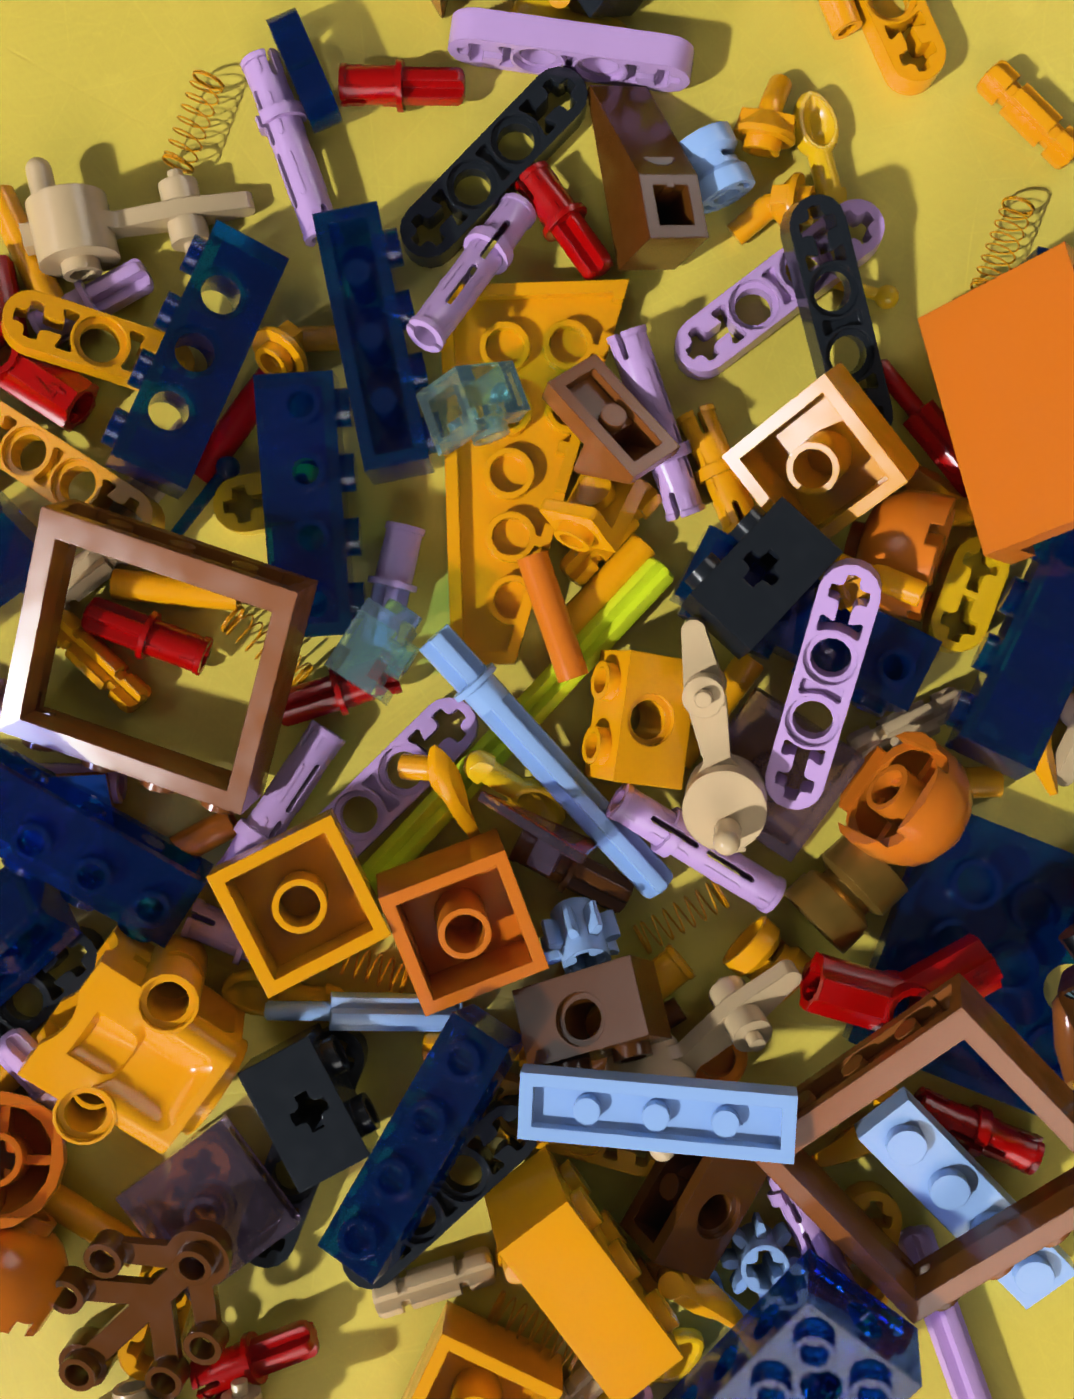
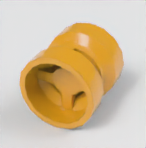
[723,916,812,1004]

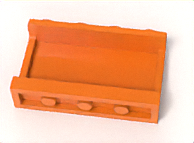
[917,241,1074,565]

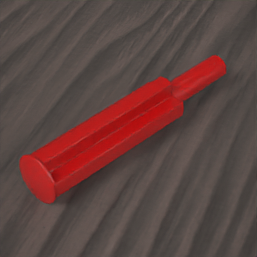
[881,359,967,498]

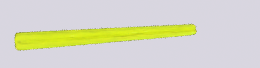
[362,557,674,898]

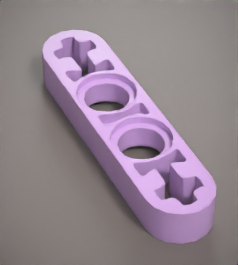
[447,7,694,92]
[674,199,885,380]
[765,558,882,810]
[319,697,479,858]

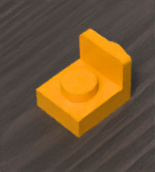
[539,474,647,553]

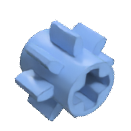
[540,897,621,974]
[720,1212,803,1304]

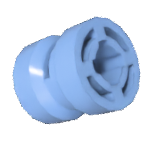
[679,121,756,214]

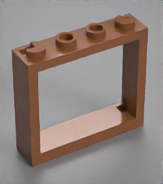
[0,499,319,815]
[755,973,1074,1324]

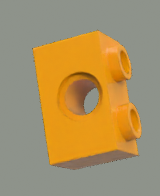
[582,650,691,790]

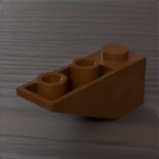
[587,85,709,271]

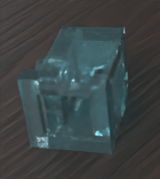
[416,360,531,456]
[324,597,422,706]

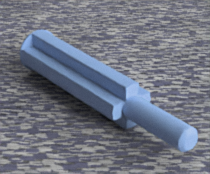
[264,992,463,1032]

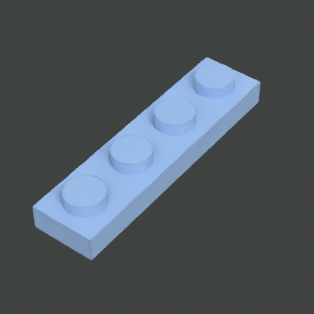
[517,1063,798,1165]
[854,1086,1074,1310]

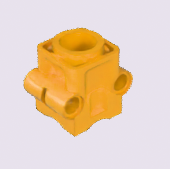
[17,923,248,1154]

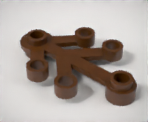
[53,1220,233,1399]

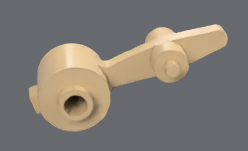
[19,157,256,282]
[681,617,767,856]
[605,960,802,1162]

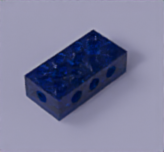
[663,1249,922,1399]

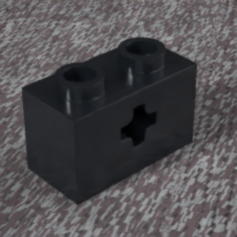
[681,496,843,659]
[237,1023,381,1194]

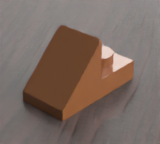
[542,354,680,485]

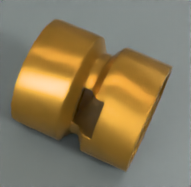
[784,835,908,954]

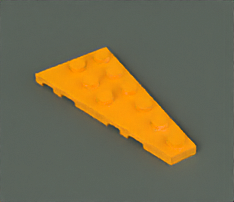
[441,279,630,666]

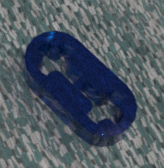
[265,7,343,134]

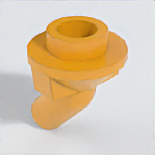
[733,74,796,158]
[727,172,816,245]
[252,320,343,384]
[830,554,928,614]

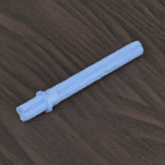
[419,624,673,899]

